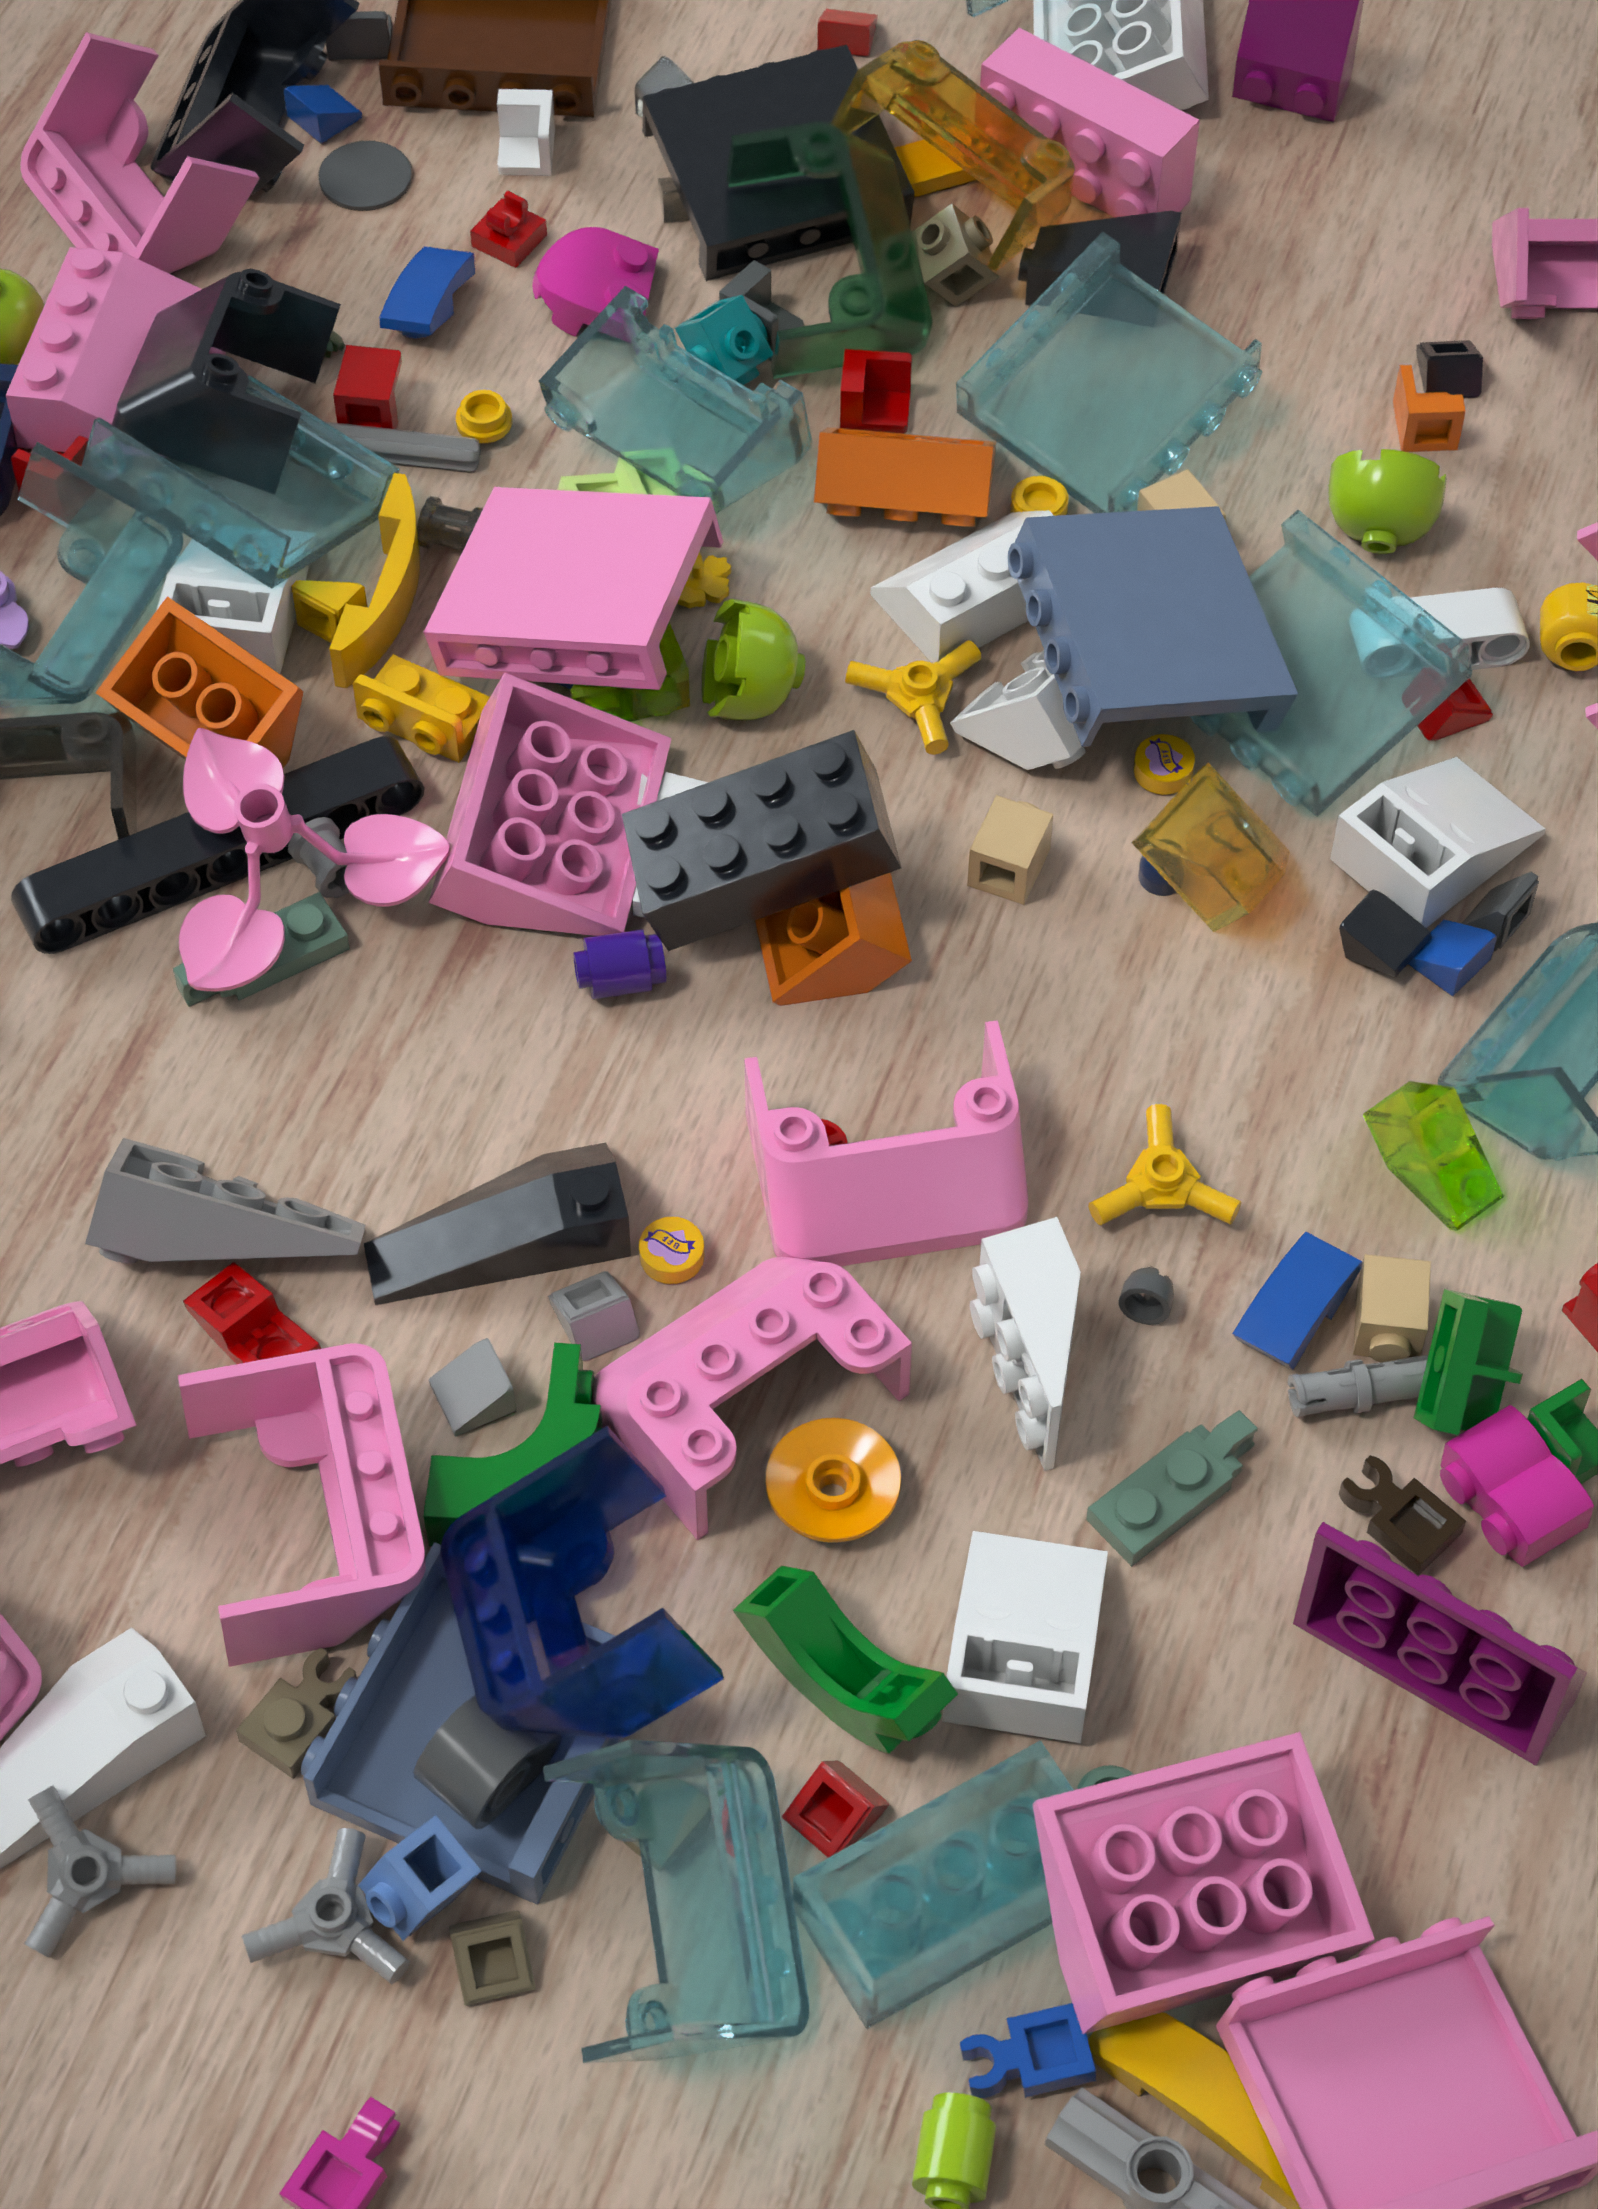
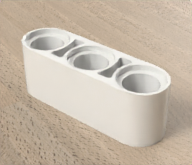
[1349,588,1530,681]

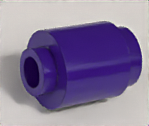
[573,929,667,1000]

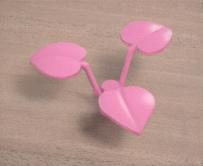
[179,728,450,991]

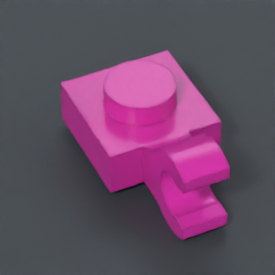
[279,2097,401,2209]

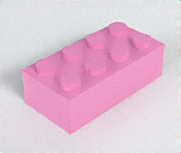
[977,28,1200,217]

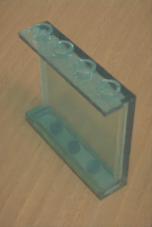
[956,232,1262,513]
[81,373,400,589]
[1190,510,1472,817]

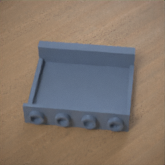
[1007,506,1298,747]
[301,1542,661,1905]

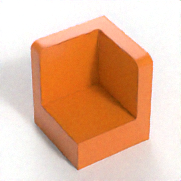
[1393,365,1466,452]

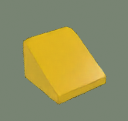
[291,580,368,643]

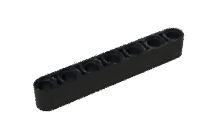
[11,736,425,954]

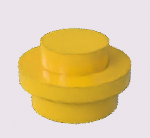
[455,390,512,443]

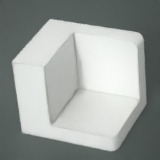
[497,89,555,176]

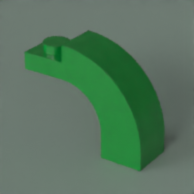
[423,1343,604,1548]
[733,1565,958,1754]

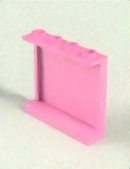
[424,487,723,690]
[1216,1916,1598,2209]

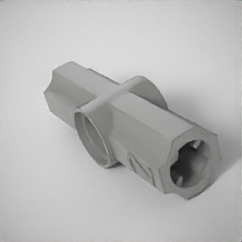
[1045,2087,1258,2209]

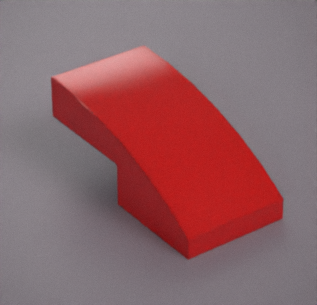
[183,1262,321,1364]

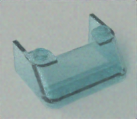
[0,442,183,708]
[1438,922,1598,1161]
[543,1740,810,2063]

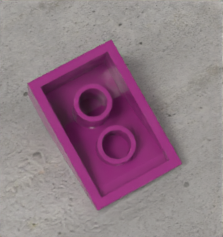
[1232,0,1364,122]

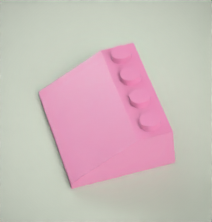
[6,247,226,464]
[428,673,672,936]
[1032,1732,1375,2034]

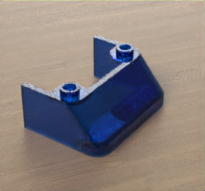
[440,1426,724,1739]

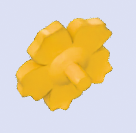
[677,552,731,608]

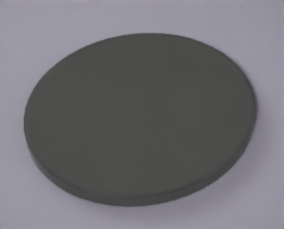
[318,141,412,211]

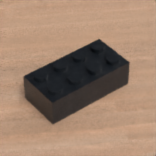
[622,730,901,951]

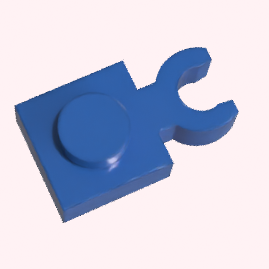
[960,2003,1097,2098]

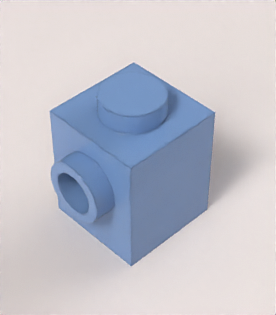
[358,1815,481,1941]

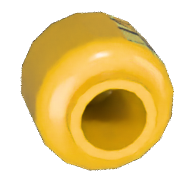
[1540,582,1598,671]

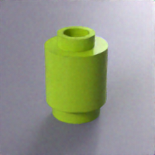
[912,2092,996,2209]

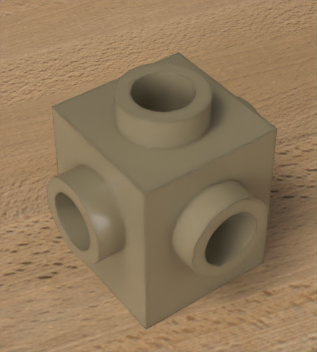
[908,203,999,307]

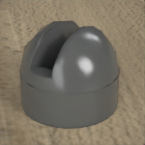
[1118,1267,1174,1325]

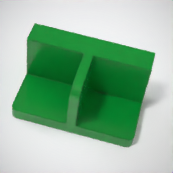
[1413,1289,1523,1435]

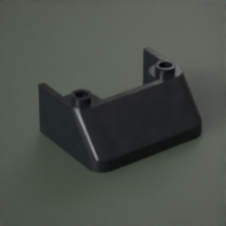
[151,0,360,195]
[112,269,341,495]

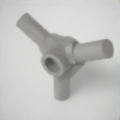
[24,1785,176,1958]
[242,1828,410,1984]

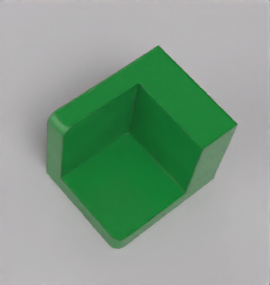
[1527,1379,1598,1484]

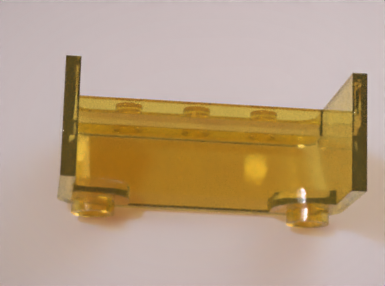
[823,40,1075,272]

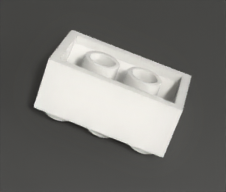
[871,510,1054,663]

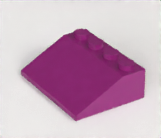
[1293,1522,1587,1766]

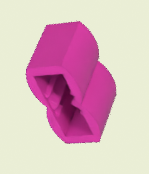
[1440,1405,1594,1567]

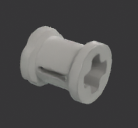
[288,817,349,898]

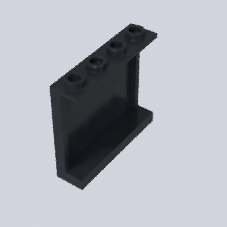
[642,44,915,281]

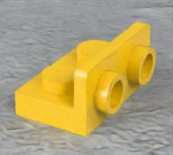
[353,654,490,763]

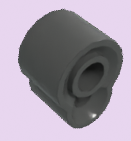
[413,1685,562,1829]

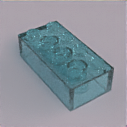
[793,1740,1073,2029]

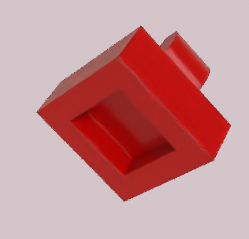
[470,190,547,268]

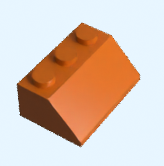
[814,427,996,527]
[95,596,304,768]
[755,873,912,1006]

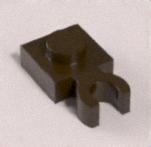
[1339,1455,1466,1575]

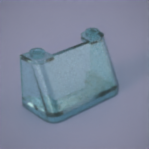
[539,286,813,514]

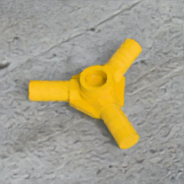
[845,640,981,755]
[1088,1104,1242,1226]

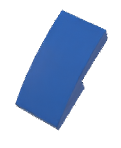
[379,246,475,338]
[1232,1232,1363,1370]

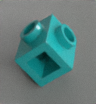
[674,295,774,390]

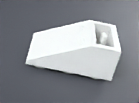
[156,526,315,674]
[1330,757,1546,928]
[970,1217,1081,1471]
[942,1531,1108,1743]

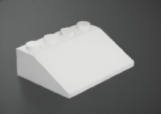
[1033,0,1209,110]

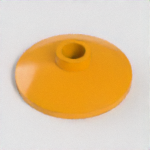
[765,1418,901,1543]

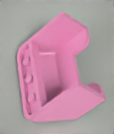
[592,1257,912,1541]
[0,1301,136,1467]

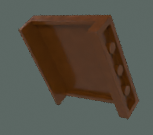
[378,0,611,117]

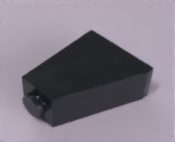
[1018,211,1182,330]

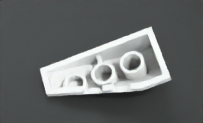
[950,650,1103,770]
[0,1627,206,1869]

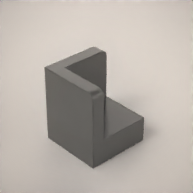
[326,11,392,60]
[719,260,804,362]

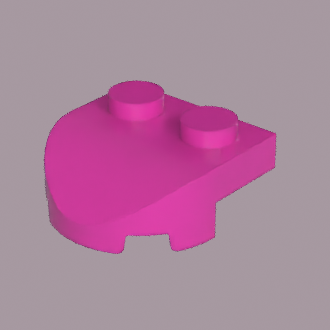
[532,227,659,343]

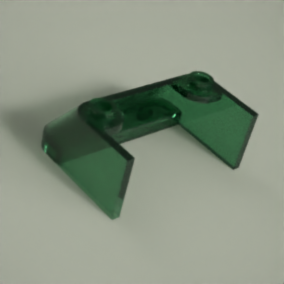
[726,122,933,379]

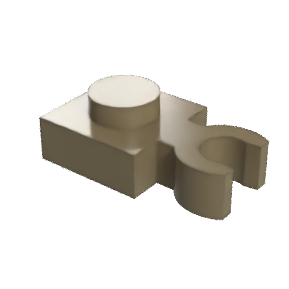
[236,1648,357,1779]

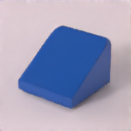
[284,85,362,144]
[1408,919,1497,996]

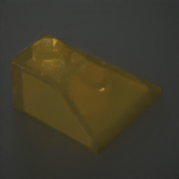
[1131,762,1290,932]

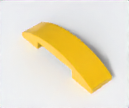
[329,473,420,688]
[1088,2012,1301,2209]

